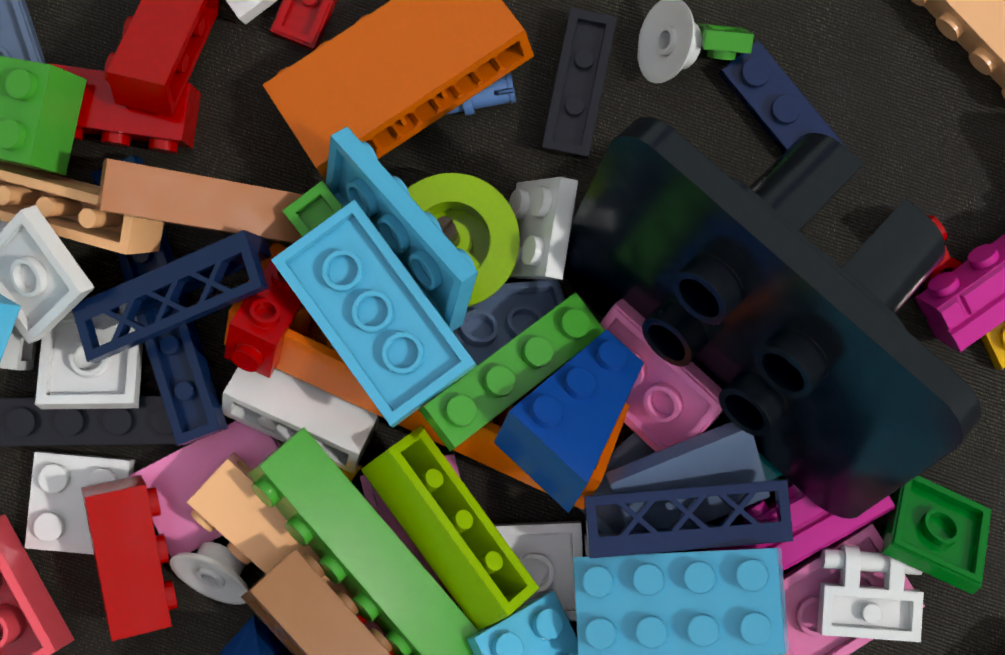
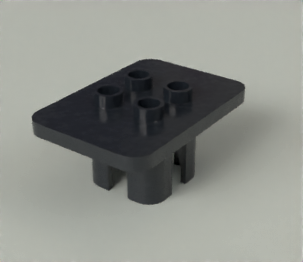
[564,117,981,519]

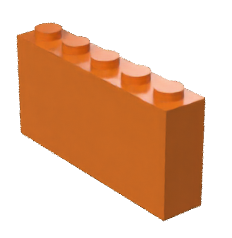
[263,0,534,181]

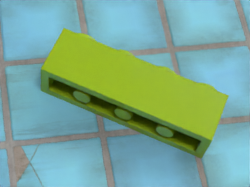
[361,425,539,631]

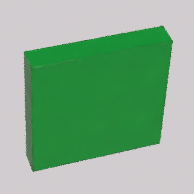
[882,475,992,595]

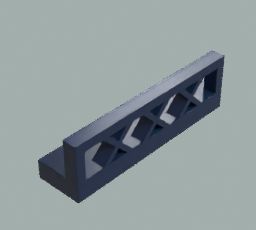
[72,230,272,363]
[584,479,793,558]

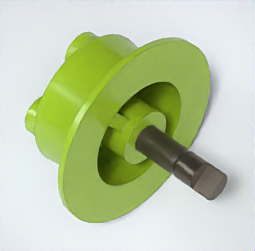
[408,173,520,307]

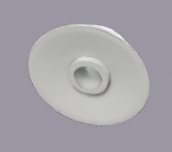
[637,0,702,83]
[170,542,249,605]

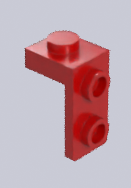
[224,254,303,378]

